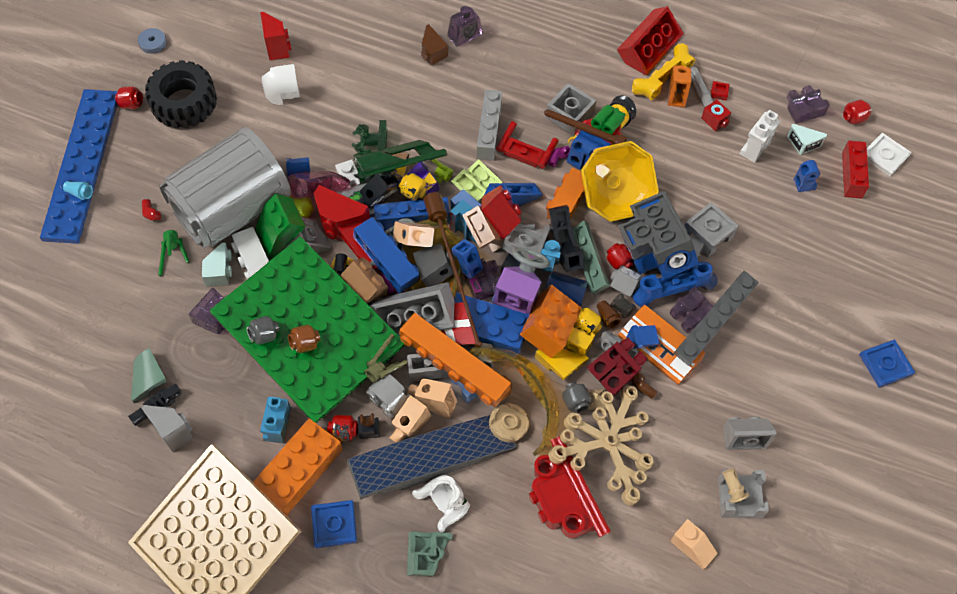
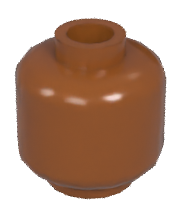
[288,325,320,353]

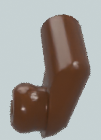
[632,373,657,399]

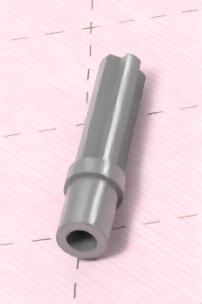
[690,66,714,107]

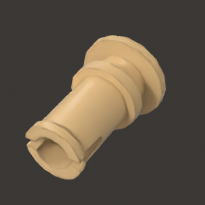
[722,468,749,503]

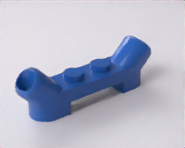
[632,261,718,307]

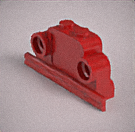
[528,436,611,538]

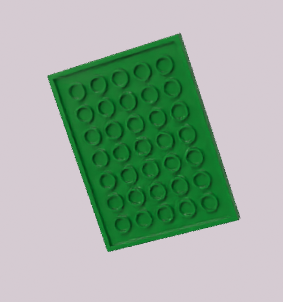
[209,237,405,423]

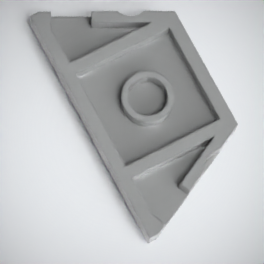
[502,224,550,256]

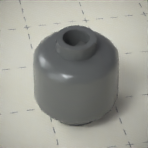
[247,316,279,345]
[562,382,592,413]

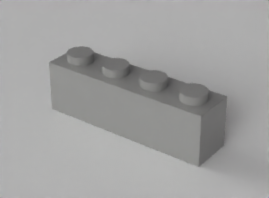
[477,90,502,161]

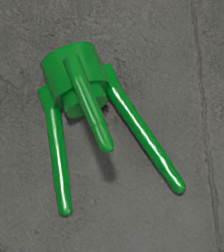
[158,230,190,276]

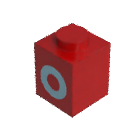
[701,100,732,132]

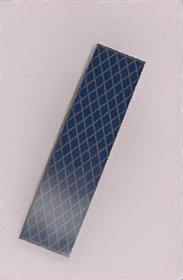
[347,415,517,500]

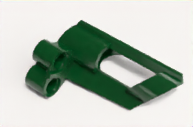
[353,140,447,184]

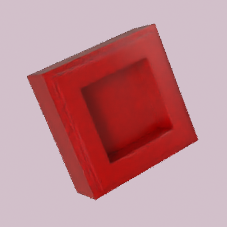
[710,81,730,101]

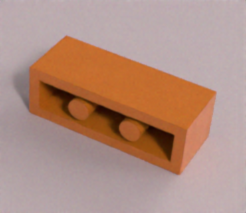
[546,168,585,220]

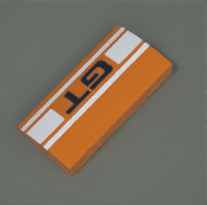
[618,304,705,385]

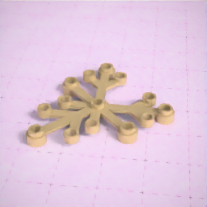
[549,386,654,506]

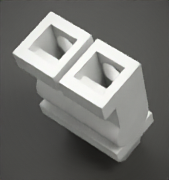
[740,110,781,163]

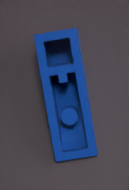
[484,183,542,206]

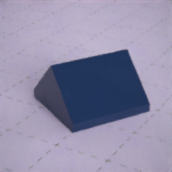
[545,271,588,307]

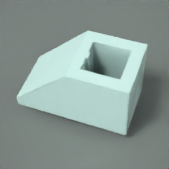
[202,243,232,286]

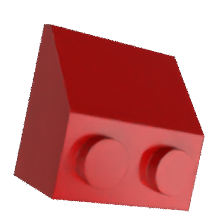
[260,12,292,61]
[481,185,522,240]

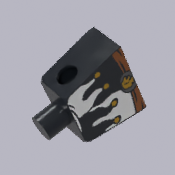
[358,171,400,207]

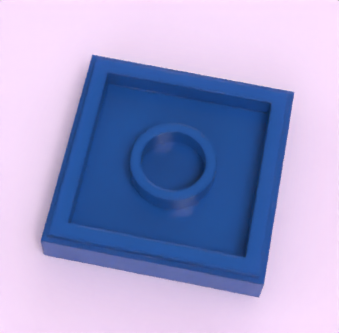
[859,339,915,388]
[311,500,357,548]

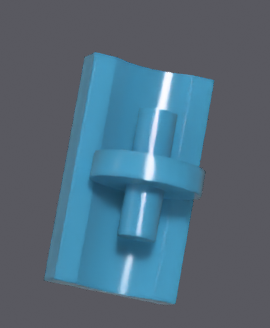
[541,240,561,273]

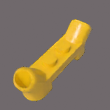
[632,43,696,100]

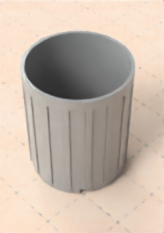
[159,127,291,249]

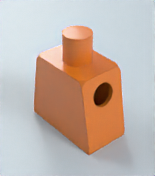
[668,65,691,108]

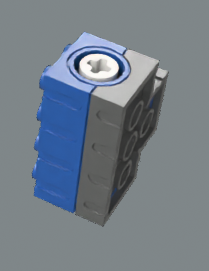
[618,191,699,280]

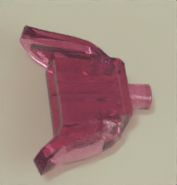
[288,171,350,199]

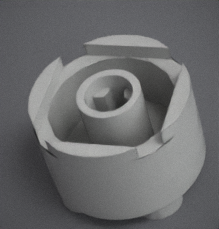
[366,374,410,420]

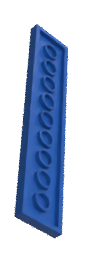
[40,89,118,244]

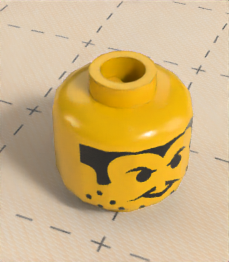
[399,173,428,201]
[573,308,602,336]

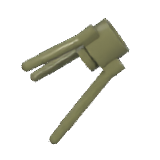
[365,334,408,383]

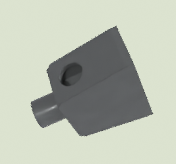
[413,244,457,287]

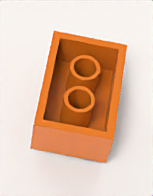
[520,285,581,358]

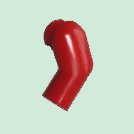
[142,199,161,221]

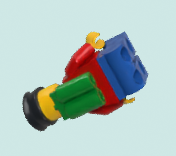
[567,95,637,169]

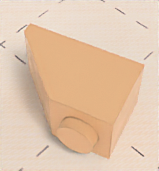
[670,519,718,570]

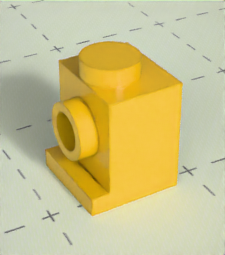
[564,327,595,356]

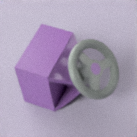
[493,248,550,314]

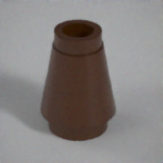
[597,300,621,329]

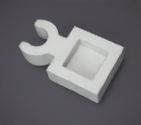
[335,159,360,189]

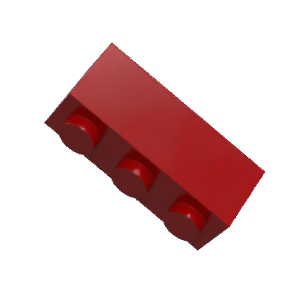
[842,140,869,199]

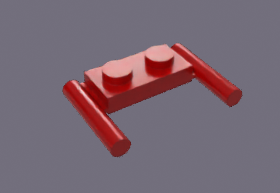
[496,121,559,169]

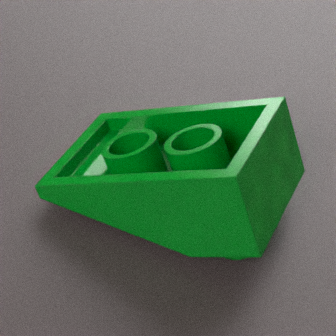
[255,194,306,261]

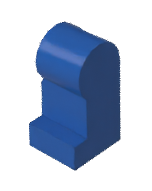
[794,160,820,192]
[451,239,483,279]

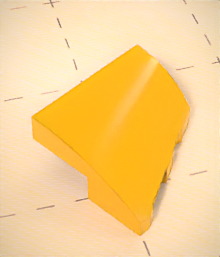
[535,349,589,381]

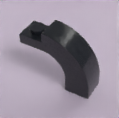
[549,205,585,272]

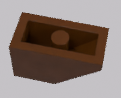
[421,24,448,66]

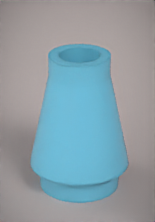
[63,181,93,200]

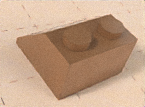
[340,258,388,304]

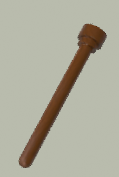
[544,109,627,145]

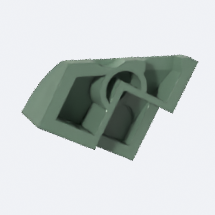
[131,348,167,403]

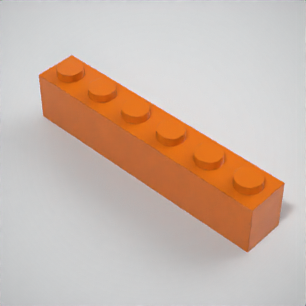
[399,313,511,408]

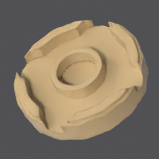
[489,403,530,443]

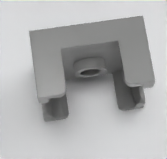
[684,202,738,258]
[718,469,769,519]

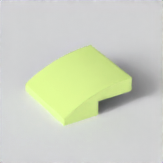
[451,159,503,203]

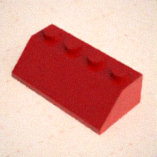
[617,6,684,75]

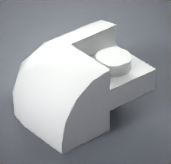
[262,64,300,105]

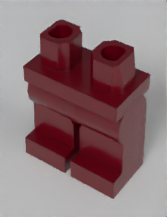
[587,338,648,398]

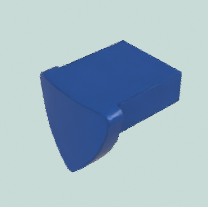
[286,157,311,179]
[626,325,659,349]

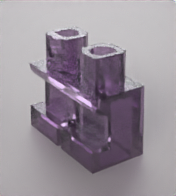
[787,85,830,124]
[670,287,713,333]

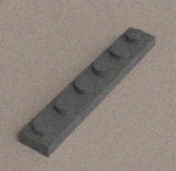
[673,270,759,366]

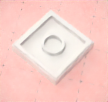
[867,133,912,177]

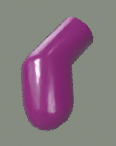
[548,146,571,167]

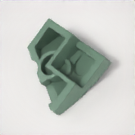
[407,531,452,576]

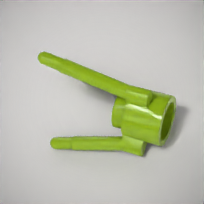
[430,159,454,184]

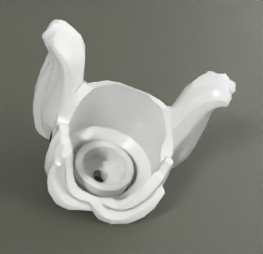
[412,475,470,532]

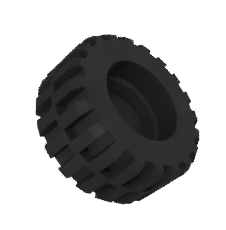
[145,60,217,129]

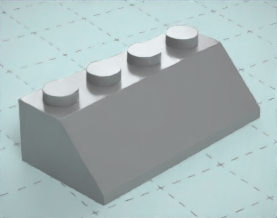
[371,282,454,337]

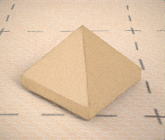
[588,389,607,410]

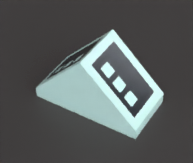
[787,124,827,155]

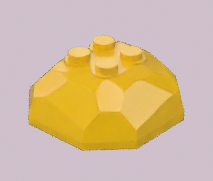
[581,141,659,222]

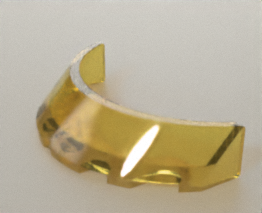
[470,347,559,456]

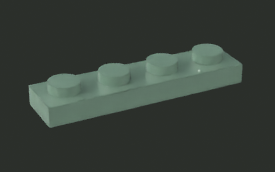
[572,221,610,294]

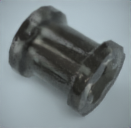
[610,293,636,319]

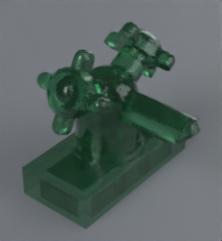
[351,120,388,153]

